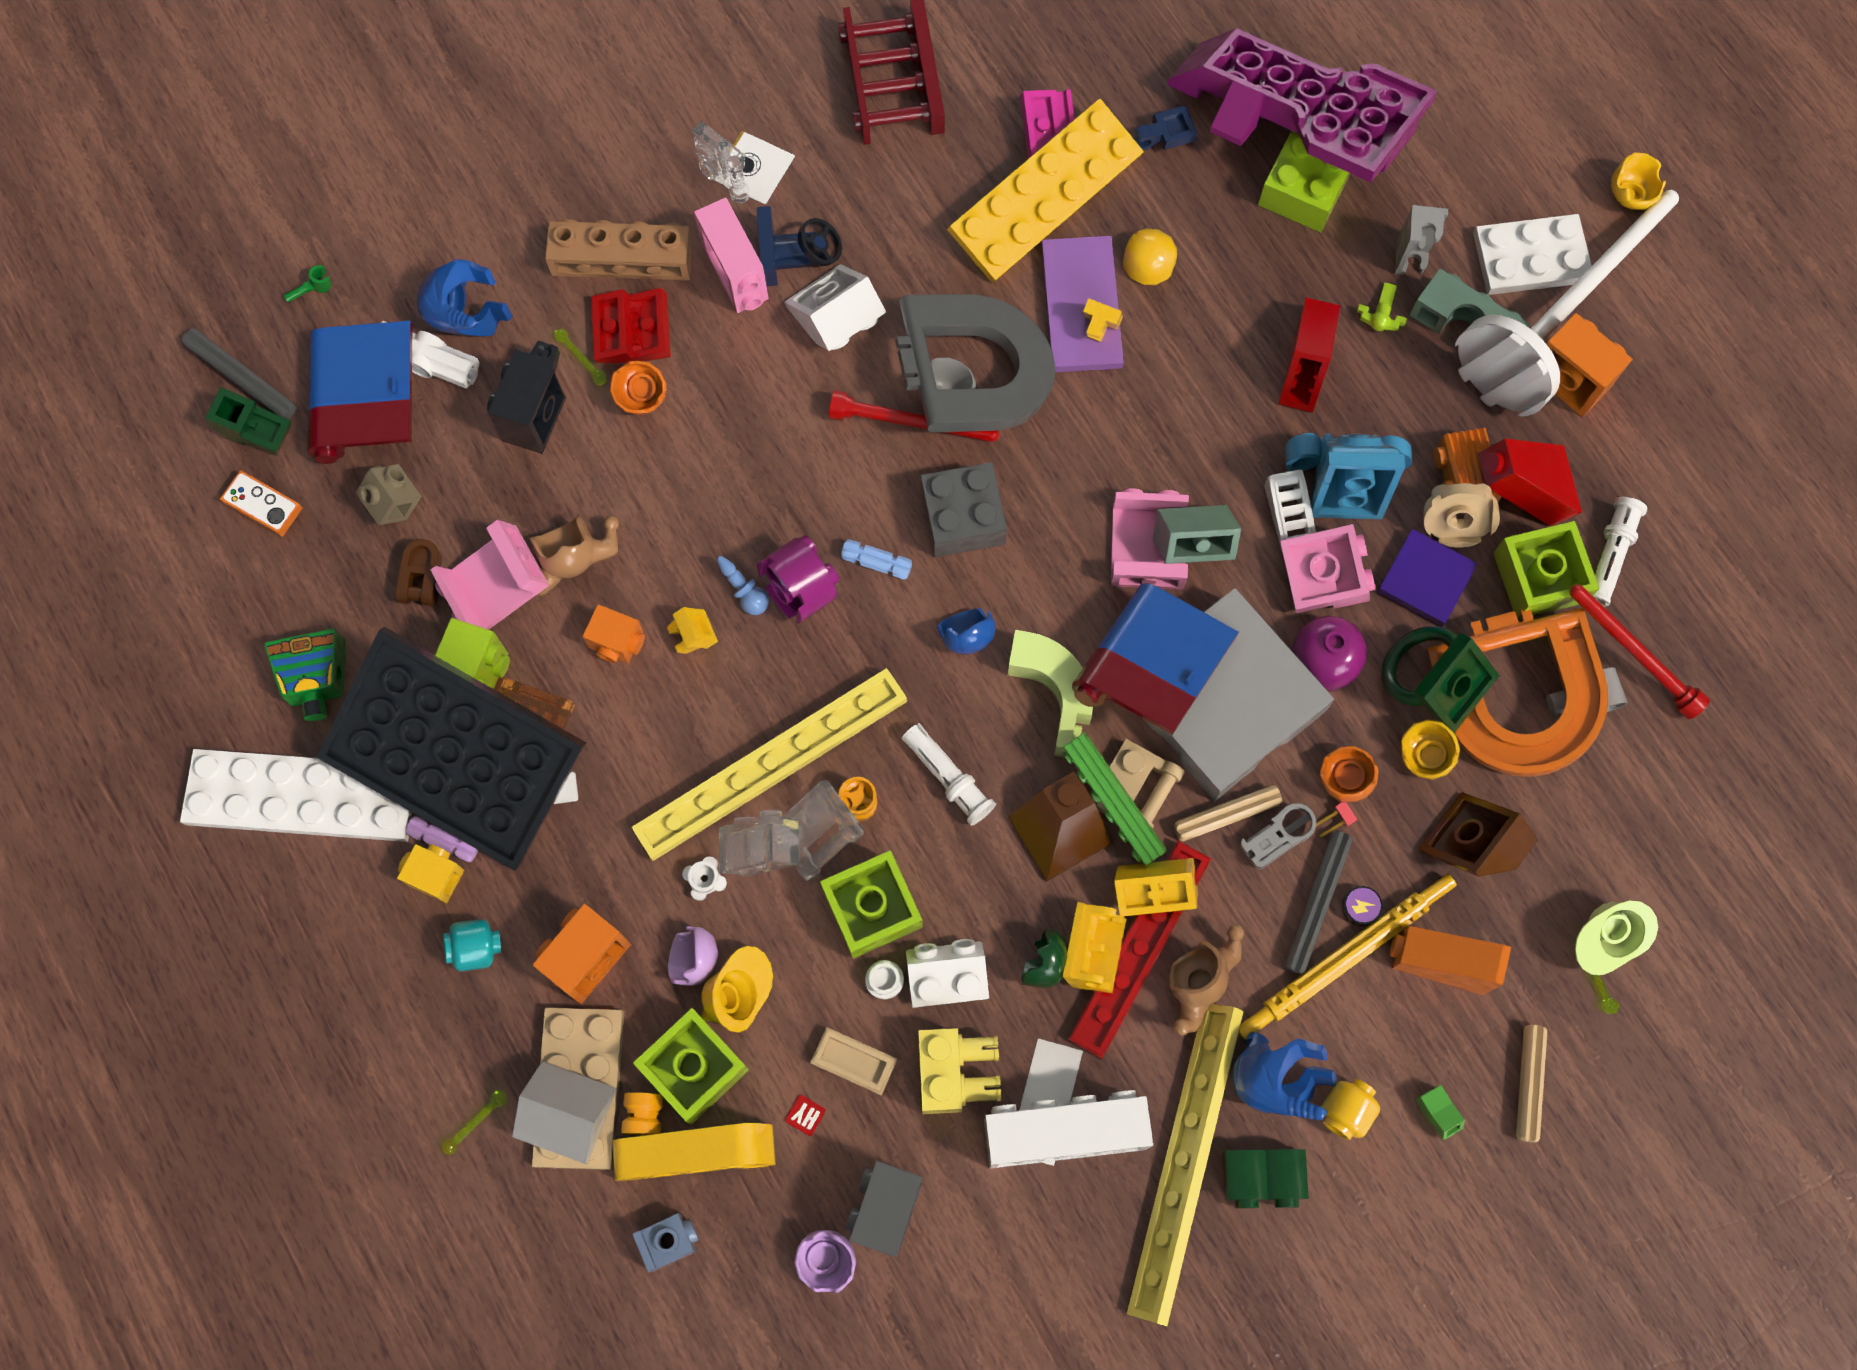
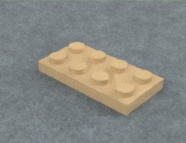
[532,1008,624,1170]

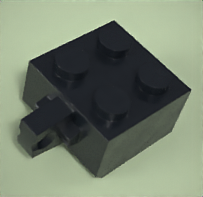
[487,341,566,454]

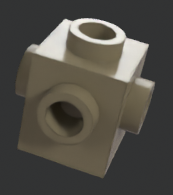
[355,464,422,526]

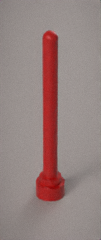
[829,390,999,442]
[1569,584,1710,720]

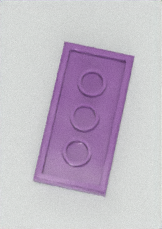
[1042,236,1124,372]

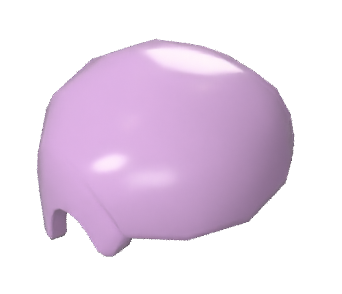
[668,926,718,986]
[794,1230,857,1293]

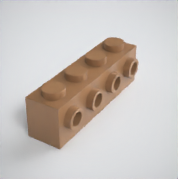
[545,219,693,280]

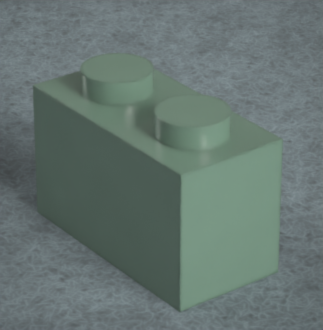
[1153,505,1241,564]

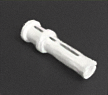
[1593,497,1647,607]
[902,723,996,826]

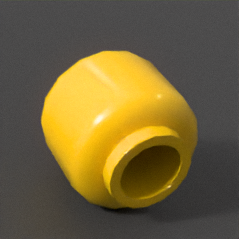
[1321,1079,1381,1141]

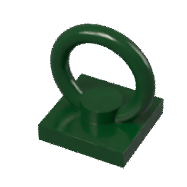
[1381,626,1500,733]

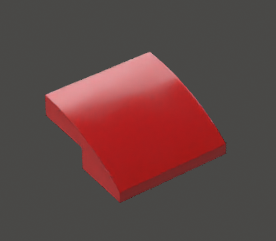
[591,288,671,363]

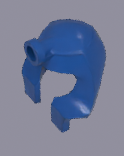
[417,259,513,336]
[1232,1032,1338,1120]

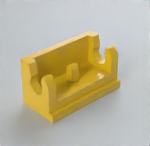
[1114,858,1198,917]
[1063,902,1126,993]

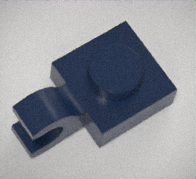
[1133,105,1198,151]

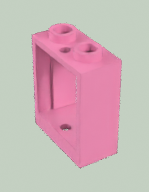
[694,197,769,313]

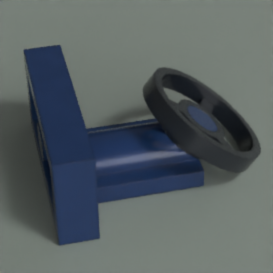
[757,206,842,286]

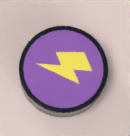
[1342,886,1383,926]

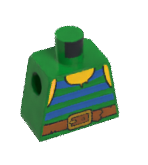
[265,628,346,721]

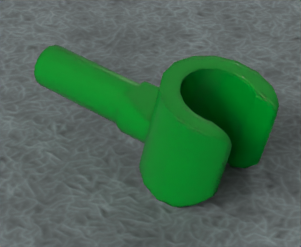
[284,265,331,303]

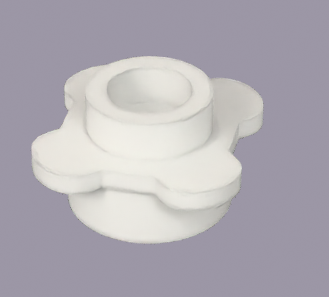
[682,856,727,901]

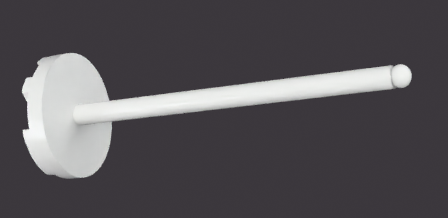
[1455,190,1679,417]

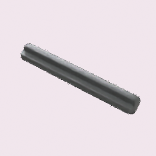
[182,328,297,420]
[1284,830,1353,975]

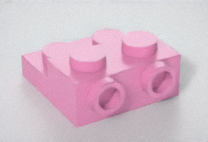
[1280,524,1376,613]

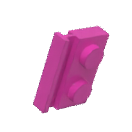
[1020,89,1075,159]

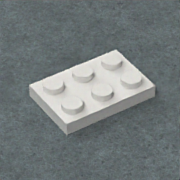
[1473,214,1592,295]

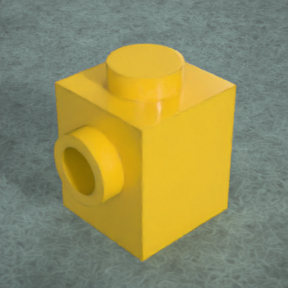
[397,844,465,904]

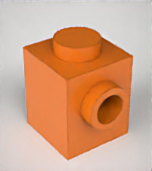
[582,604,645,663]

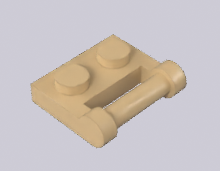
[1092,739,1185,829]

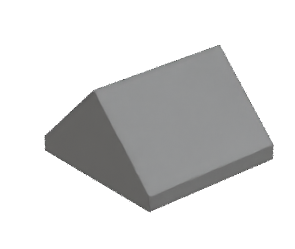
[512,1061,617,1164]

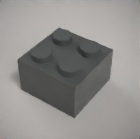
[921,462,1007,557]
[845,1161,923,1258]

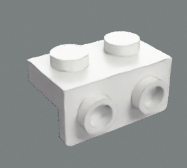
[906,939,989,1008]

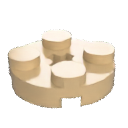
[1423,483,1500,548]

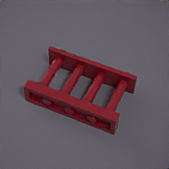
[838,0,945,145]

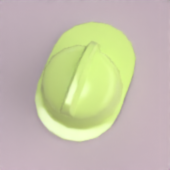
[1575,900,1658,975]

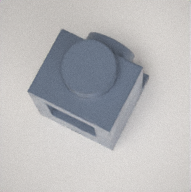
[633,1213,700,1272]

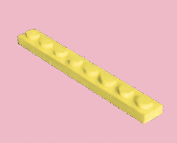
[632,668,907,861]
[1127,1004,1244,1326]

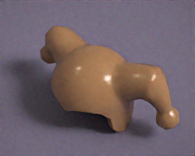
[529,515,620,596]
[1169,924,1244,1036]

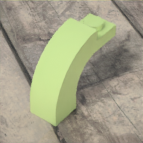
[1008,630,1093,757]

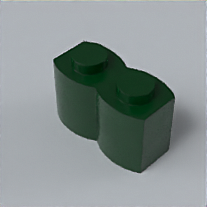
[1223,1149,1309,1209]

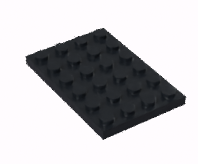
[316,627,587,871]

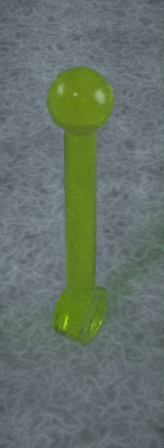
[554,329,607,385]
[1574,941,1619,1015]
[442,1090,508,1155]

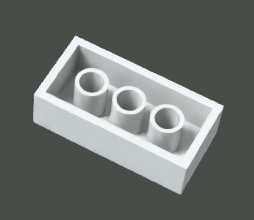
[984,1090,1153,1168]

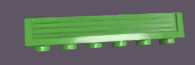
[1063,732,1166,865]

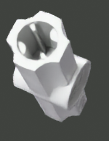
[381,321,480,389]

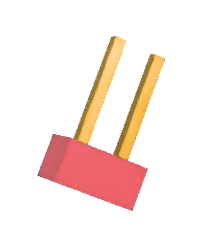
[1316,802,1357,838]

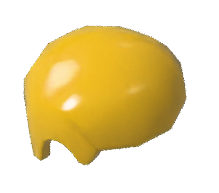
[1611,152,1666,210]
[1123,228,1177,285]
[1401,719,1460,780]

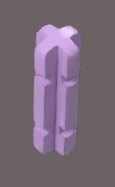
[406,816,478,862]

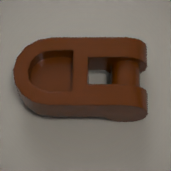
[396,539,442,606]

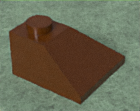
[1008,771,1112,882]
[1419,792,1538,877]

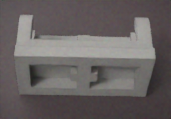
[1395,205,1448,275]

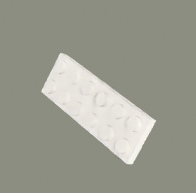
[180,749,413,842]

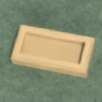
[810,1027,897,1096]

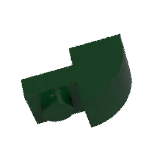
[205,387,292,456]

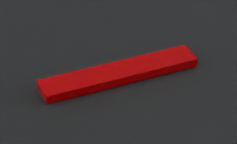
[1067,840,1211,1060]

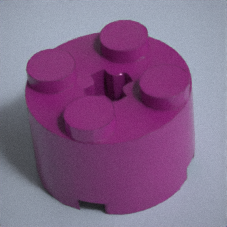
[757,535,840,624]

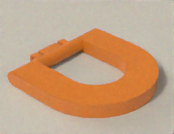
[1426,607,1608,777]

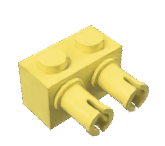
[919,1028,1001,1114]

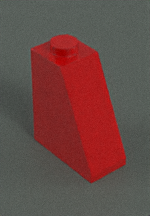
[1278,297,1341,413]
[1478,438,1582,526]

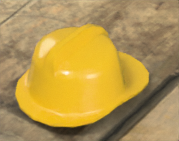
[701,946,773,1033]

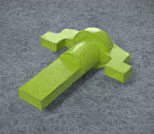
[1357,283,1407,332]

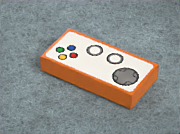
[220,470,303,537]

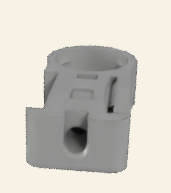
[1240,803,1316,870]

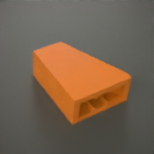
[1390,926,1511,995]

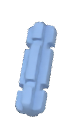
[841,539,912,579]

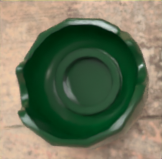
[1021,929,1068,988]

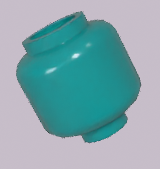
[443,919,501,971]

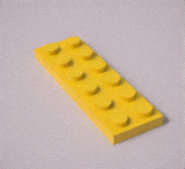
[947,99,1144,283]

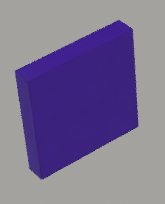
[1377,529,1478,627]

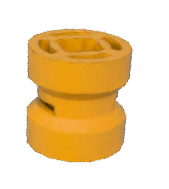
[838,777,877,822]
[621,1093,663,1136]

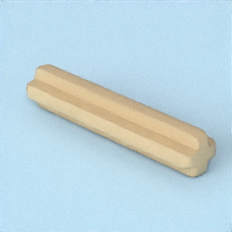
[1174,785,1282,842]
[1516,1025,1547,1143]

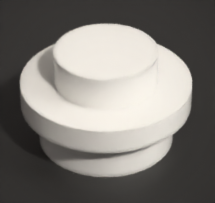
[865,960,904,1000]

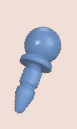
[717,556,769,615]

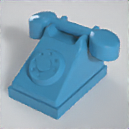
[1285,433,1412,520]

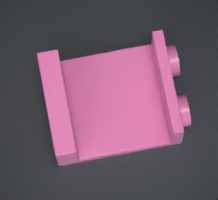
[1111,488,1189,590]
[430,520,549,630]

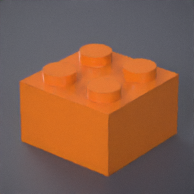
[1547,313,1633,417]
[533,903,632,1005]

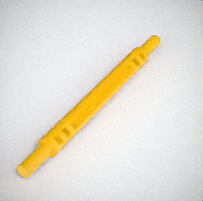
[1238,874,1457,1041]

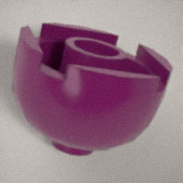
[1291,615,1367,692]

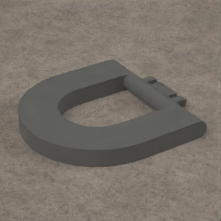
[895,294,1055,432]

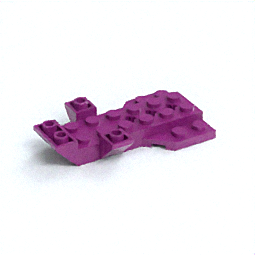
[1167,28,1437,183]

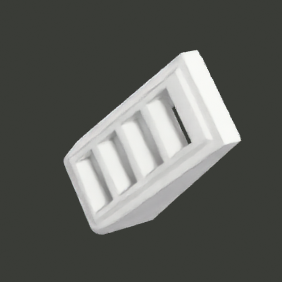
[1264,469,1316,552]

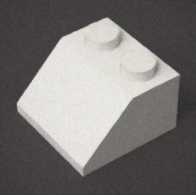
[784,264,886,351]

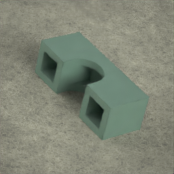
[1409,269,1531,334]

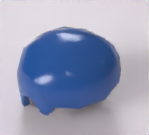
[937,608,996,655]

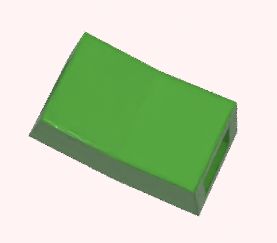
[1415,1085,1465,1141]

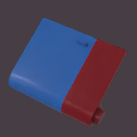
[307,321,413,464]
[1072,583,1239,735]

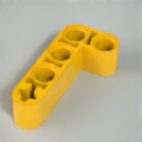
[612,1123,776,1181]

